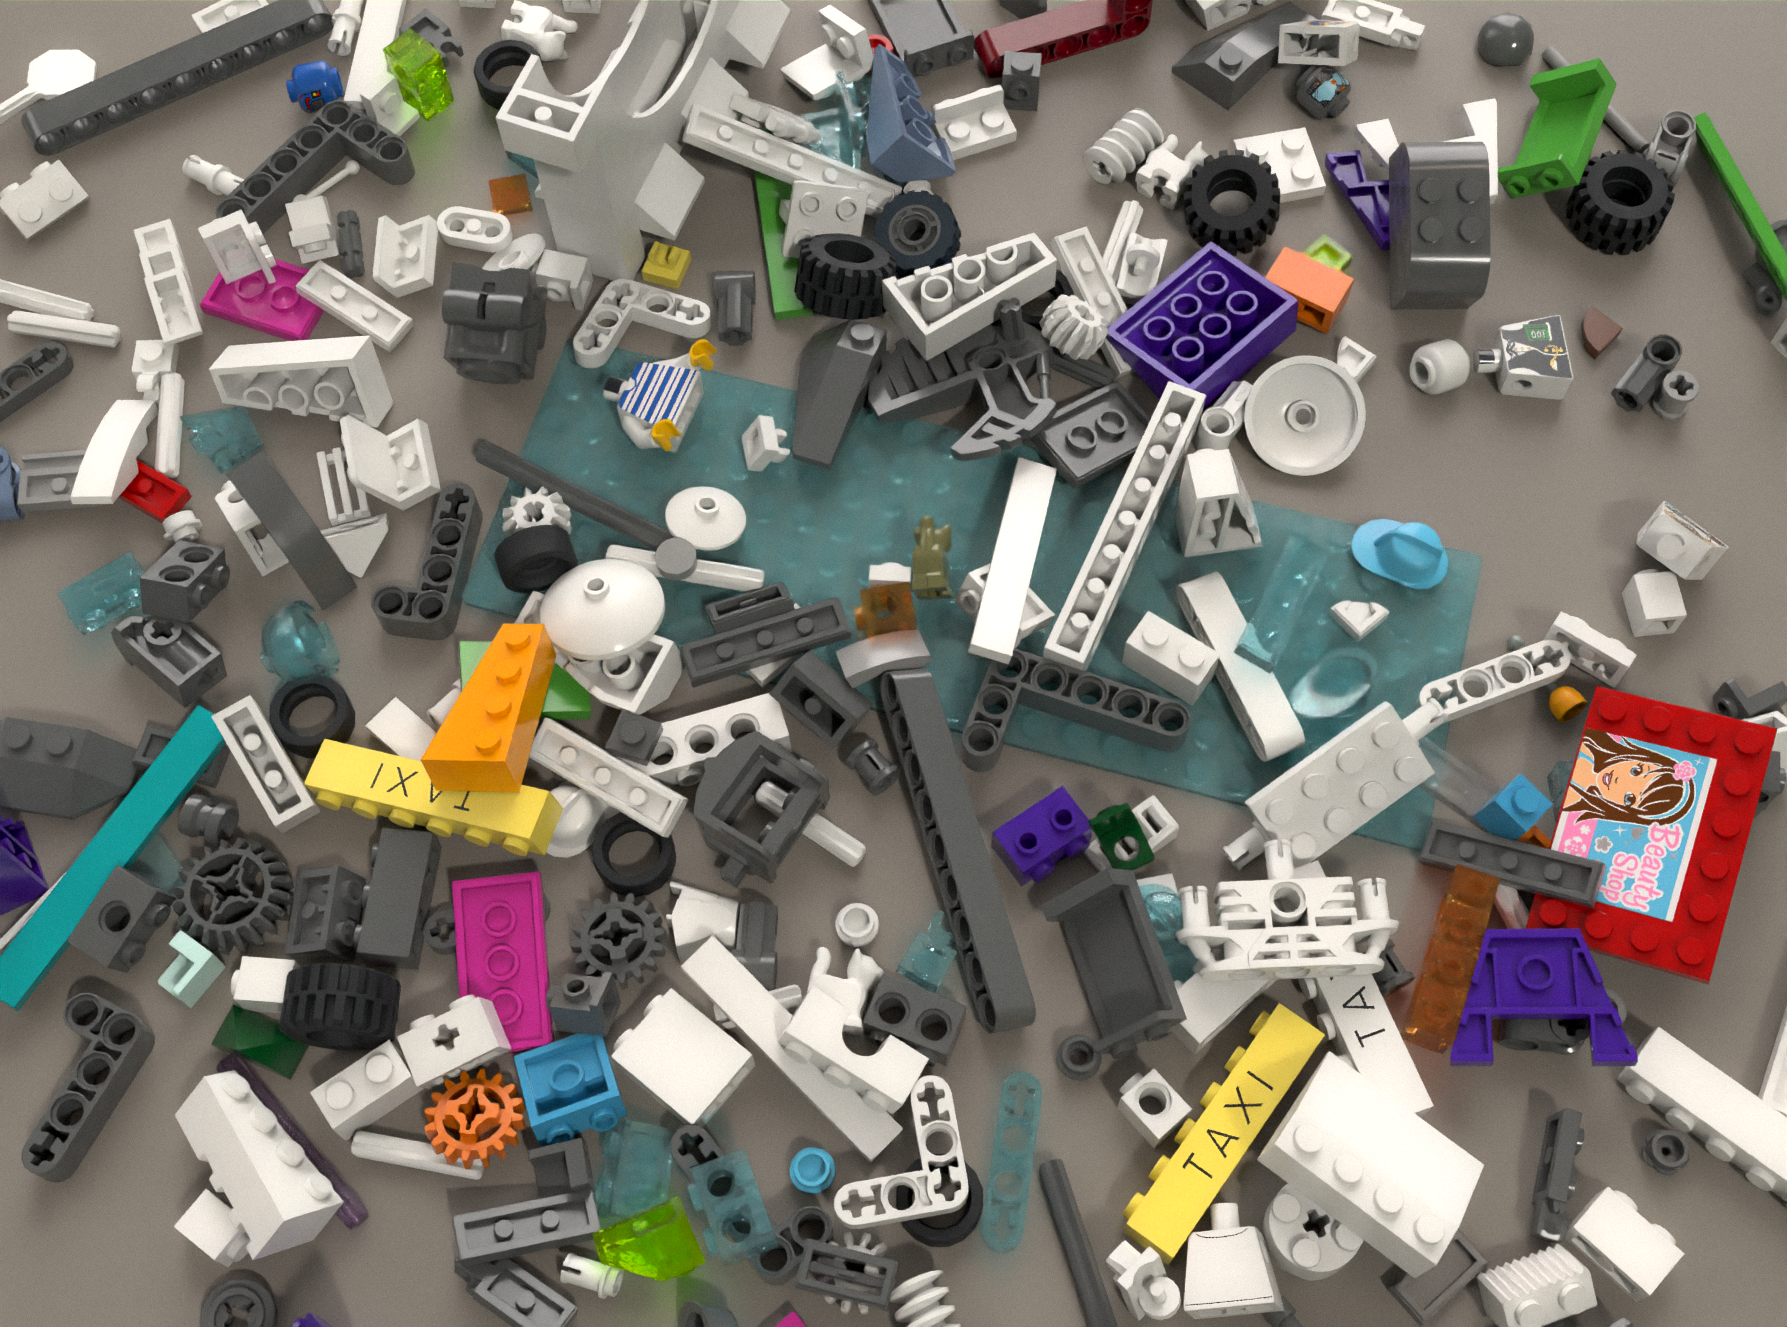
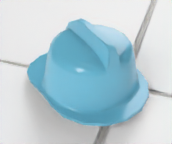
[1351,519,1448,590]

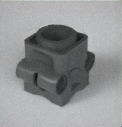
[442,262,548,384]

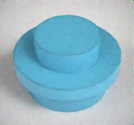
[790,1147,836,1194]

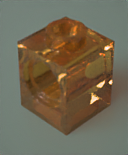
[853,582,916,639]

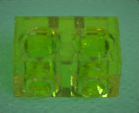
[383,28,455,121]

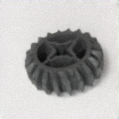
[172,837,294,955]

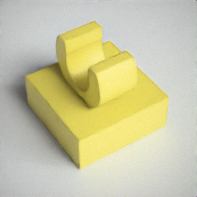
[641,241,692,290]

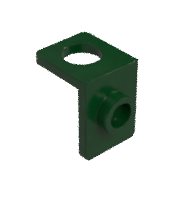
[1088,803,1155,870]

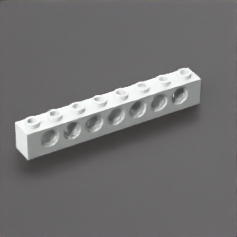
[1043,381,1206,672]

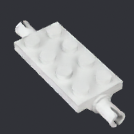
[1222,698,1449,871]

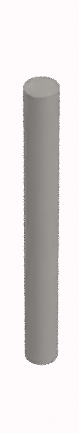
[1542,46,1650,154]

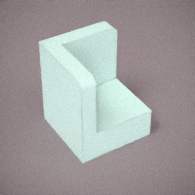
[158,930,226,1008]

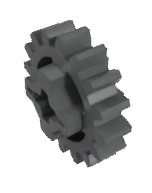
[570,892,667,989]

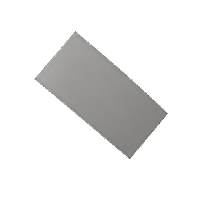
[836,630,933,689]

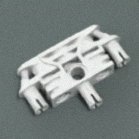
[1175,839,1400,981]

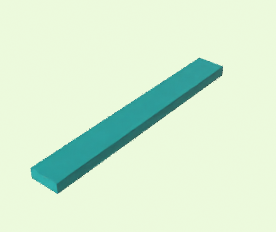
[0,705,226,1012]

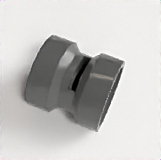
[178,794,239,846]

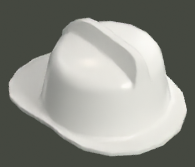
[546,780,620,858]

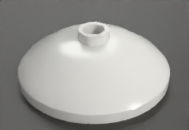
[1244,355,1366,476]
[540,559,665,661]

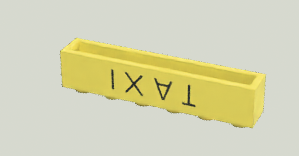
[304,739,563,856]
[1122,1003,1325,1266]

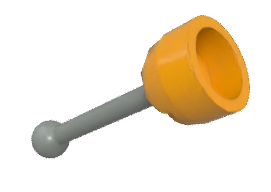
[1507,635,1587,723]

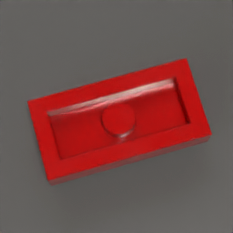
[118,460,192,523]

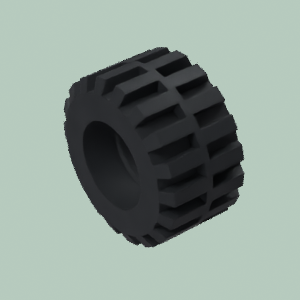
[1184,149,1280,256]
[1566,150,1675,255]
[794,233,897,320]
[279,963,401,1051]

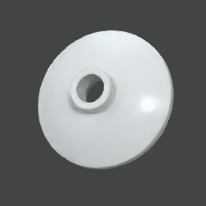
[482,233,545,271]
[665,486,746,551]

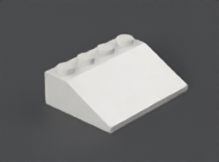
[1257,1051,1484,1278]

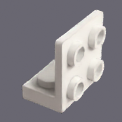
[780,5,874,100]

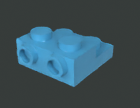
[514,1033,628,1147]

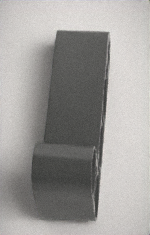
[371,483,483,640]
[21,992,155,1183]
[670,1125,834,1286]

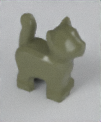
[911,515,952,600]

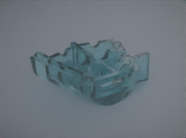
[180,406,263,474]

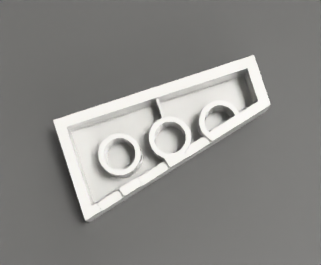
[175,1070,344,1260]

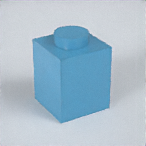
[1473,773,1553,840]

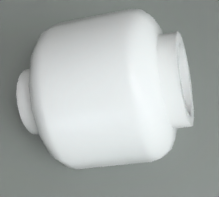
[1409,339,1470,395]

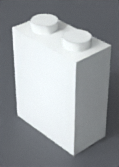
[611,988,756,1128]

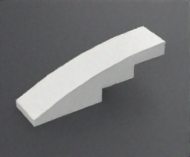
[134,219,204,346]
[70,400,158,504]

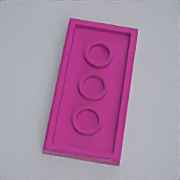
[452,871,554,1054]

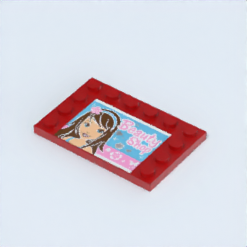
[1525,686,1777,985]

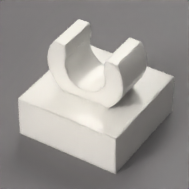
[741,415,790,472]

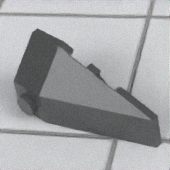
[1171,2,1318,110]

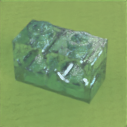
[687,1148,778,1267]

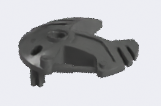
[868,297,1056,461]

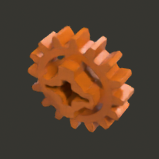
[424,1069,525,1170]

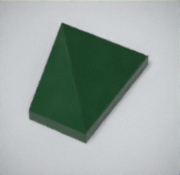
[211,1004,309,1080]

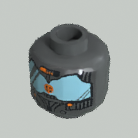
[1295,65,1351,120]

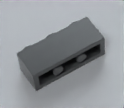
[353,828,442,970]

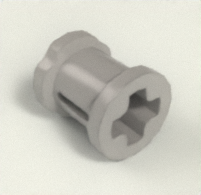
[1651,370,1700,421]

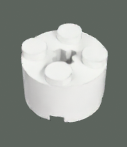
[1261,1184,1363,1281]

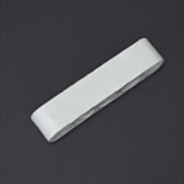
[1176,571,1305,762]

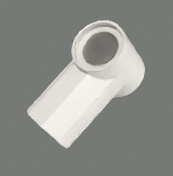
[1194,380,1253,451]

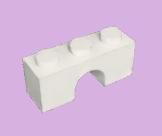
[778,986,929,1114]

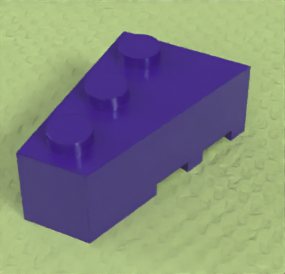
[0,815,49,915]

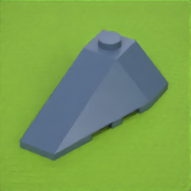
[866,44,956,183]

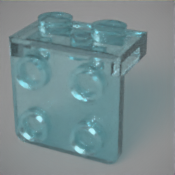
[801,70,866,170]

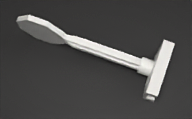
[0,50,97,124]

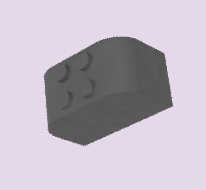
[1389,142,1491,310]

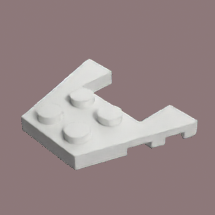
[1353,98,1498,204]

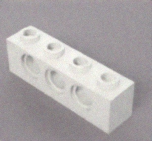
[617,693,792,787]

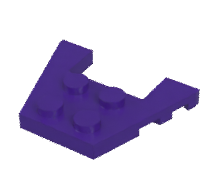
[1324,150,1390,251]
[1449,928,1638,1066]

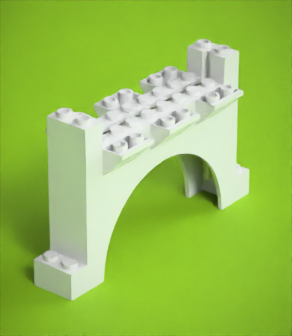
[495,0,791,281]

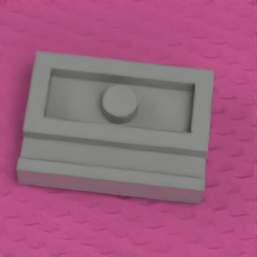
[17,450,103,512]

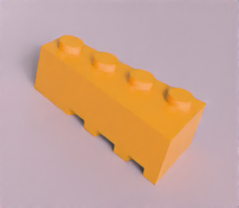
[420,624,556,793]

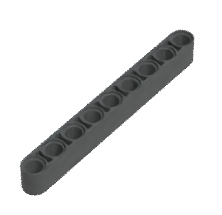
[21,0,334,156]
[880,668,1036,1034]

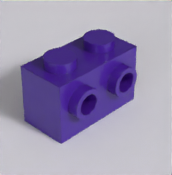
[991,786,1093,887]

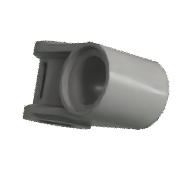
[1644,110,1696,186]

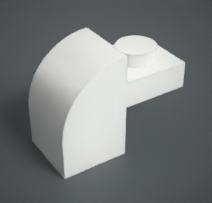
[285,195,340,264]

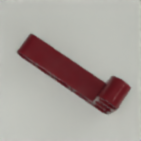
[974,0,1153,79]

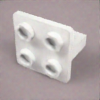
[779,180,868,258]

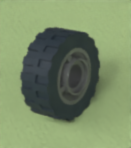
[874,190,961,278]

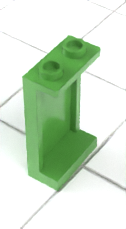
[1498,58,1617,199]

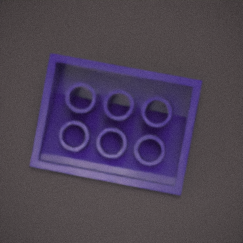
[1105,241,1298,411]

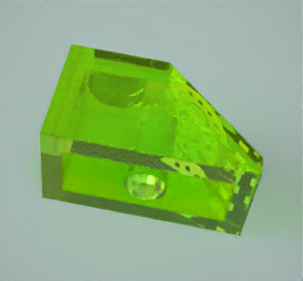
[593,1195,706,1282]

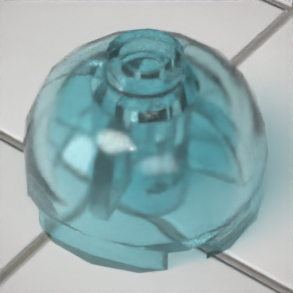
[260,600,340,682]

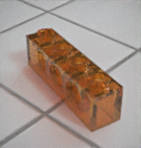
[1400,864,1500,1054]

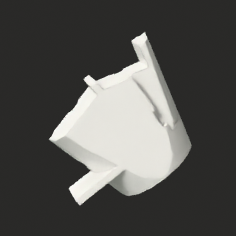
[666,881,740,963]

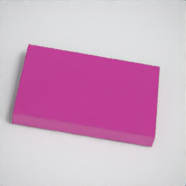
[199,259,324,341]

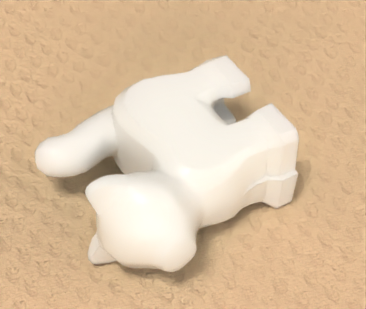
[501,0,578,62]
[1135,134,1209,210]
[807,947,884,1035]

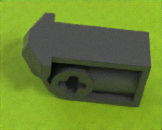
[111,615,227,708]

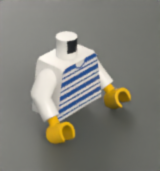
[603,339,717,453]

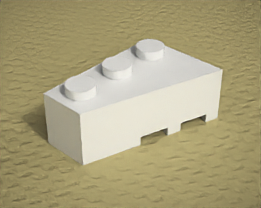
[1174,448,1263,558]

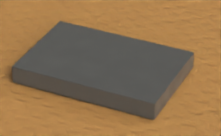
[1030,380,1151,489]

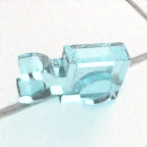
[896,910,957,993]

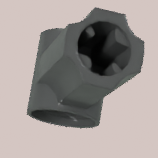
[715,270,756,346]
[1611,334,1682,412]
[731,901,778,991]

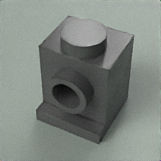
[1002,51,1042,111]
[546,972,621,1036]

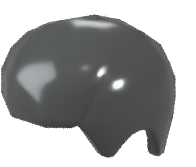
[1477,13,1534,67]

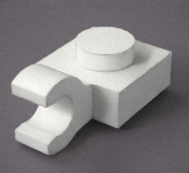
[131,340,179,403]

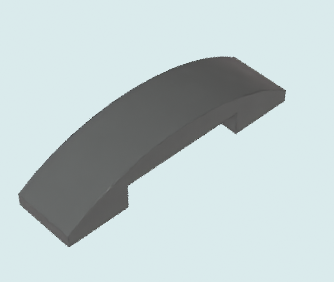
[226,452,357,610]

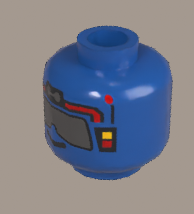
[286,61,344,113]

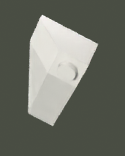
[514,590,685,715]

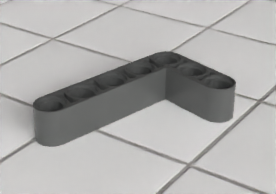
[215,100,415,234]
[961,649,1191,772]

